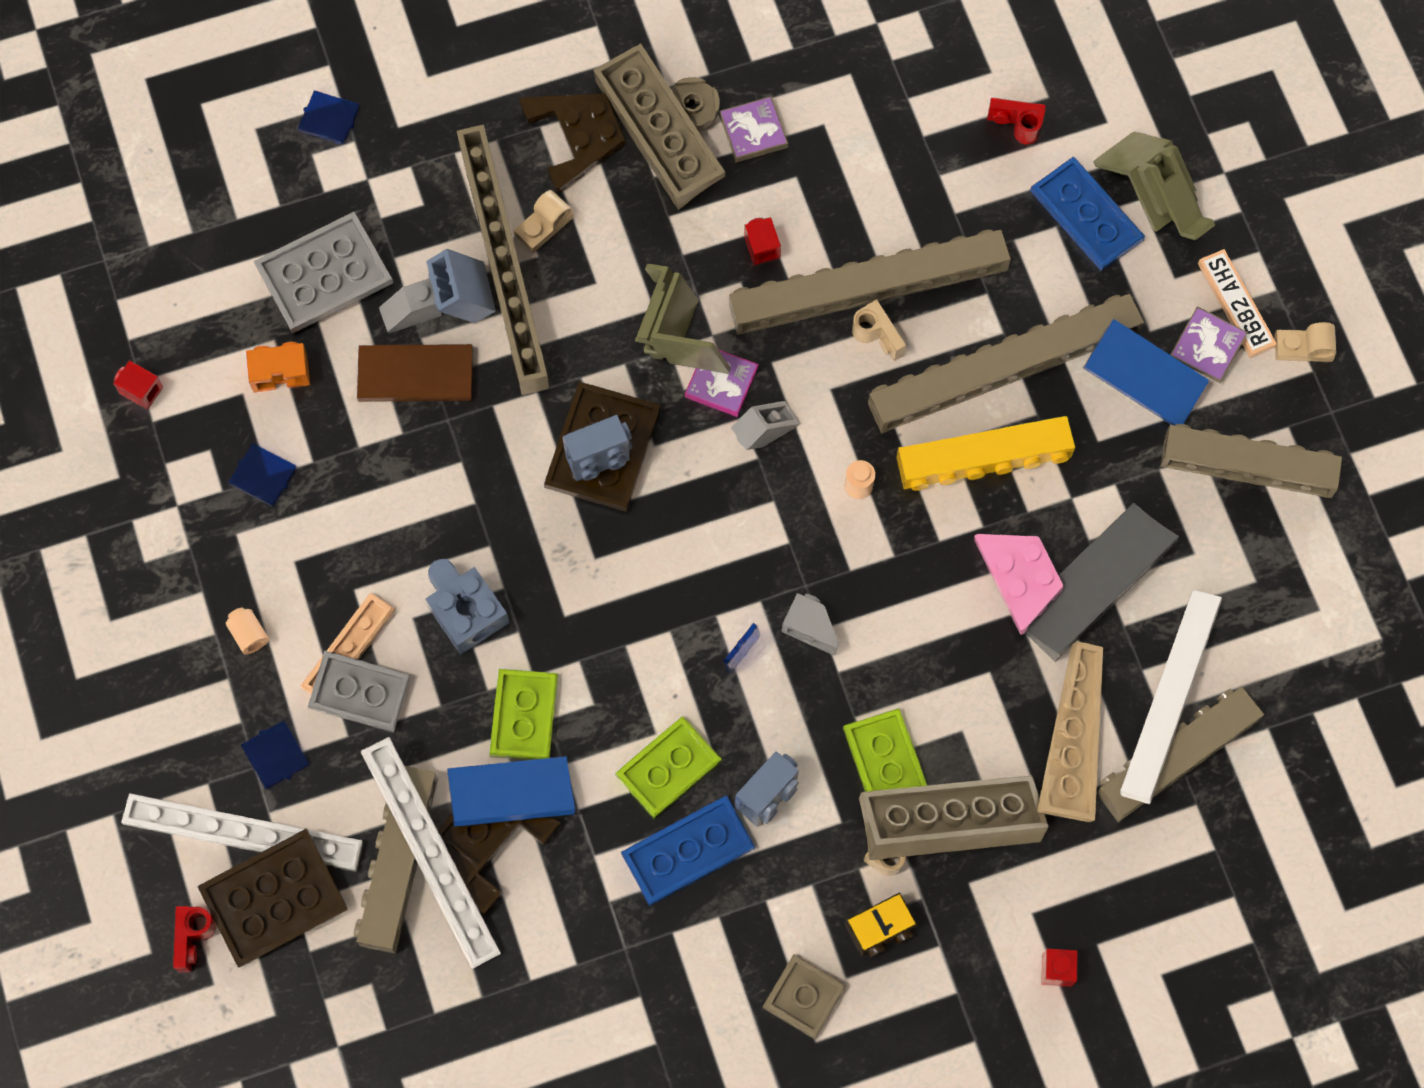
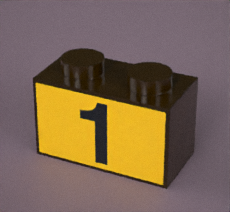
[845,892,917,958]

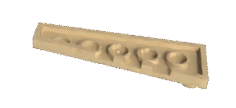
[1038,642,1103,822]

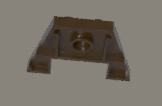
[519,93,625,194]
[437,814,561,916]

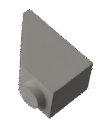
[379,278,442,334]
[731,401,800,450]
[782,593,839,656]

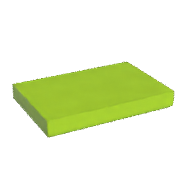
[489,669,558,760]
[843,708,927,792]
[615,716,722,819]

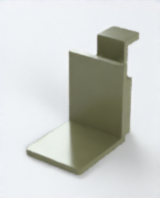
[1093,131,1215,240]
[635,264,731,374]

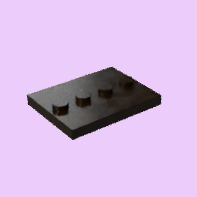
[544,381,661,512]
[197,828,349,968]

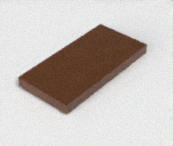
[357,344,473,402]

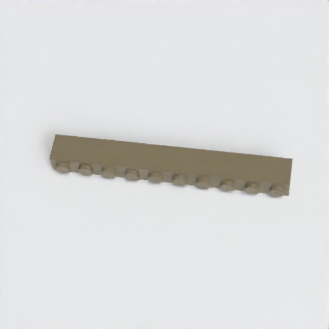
[457,125,550,395]
[729,230,1011,335]
[868,294,1144,434]

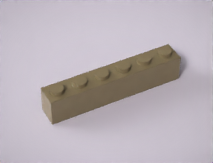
[1160,424,1342,498]
[1097,687,1264,823]
[354,766,438,954]

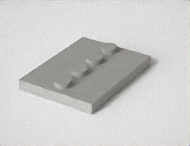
[254,212,393,334]

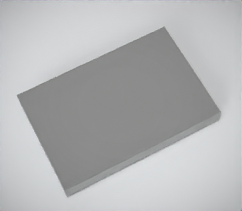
[307,651,411,733]

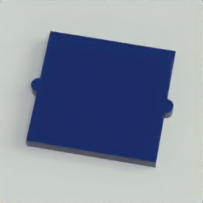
[298,90,359,145]
[228,443,297,506]
[723,623,761,673]
[241,720,309,790]

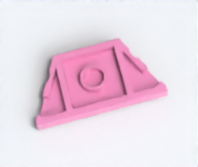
[974,534,1063,635]

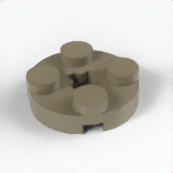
[671,77,720,131]

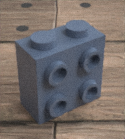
[426,249,496,323]
[563,415,632,481]
[735,751,799,827]

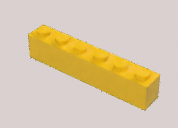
[896,416,1075,491]

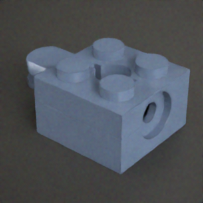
[425,559,509,655]

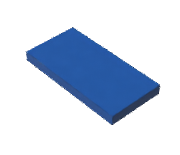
[1030,156,1145,271]
[1083,319,1209,426]
[447,756,575,827]
[621,795,755,906]

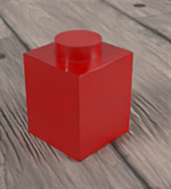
[744,217,781,265]
[113,360,163,410]
[1041,949,1077,987]

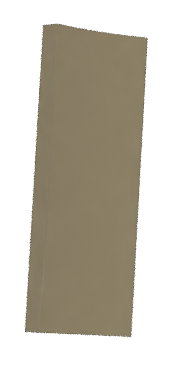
[593,43,725,210]
[859,775,1048,860]

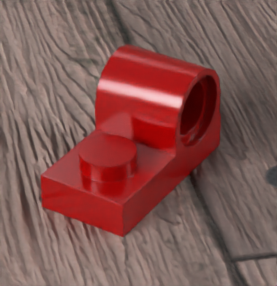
[987,97,1046,145]
[173,906,217,972]

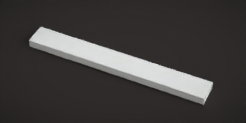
[1120,590,1222,804]
[361,737,501,969]
[121,794,364,872]

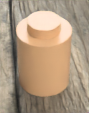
[844,460,875,499]
[226,608,269,655]

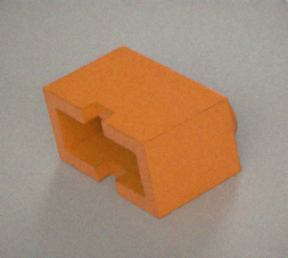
[246,342,310,393]

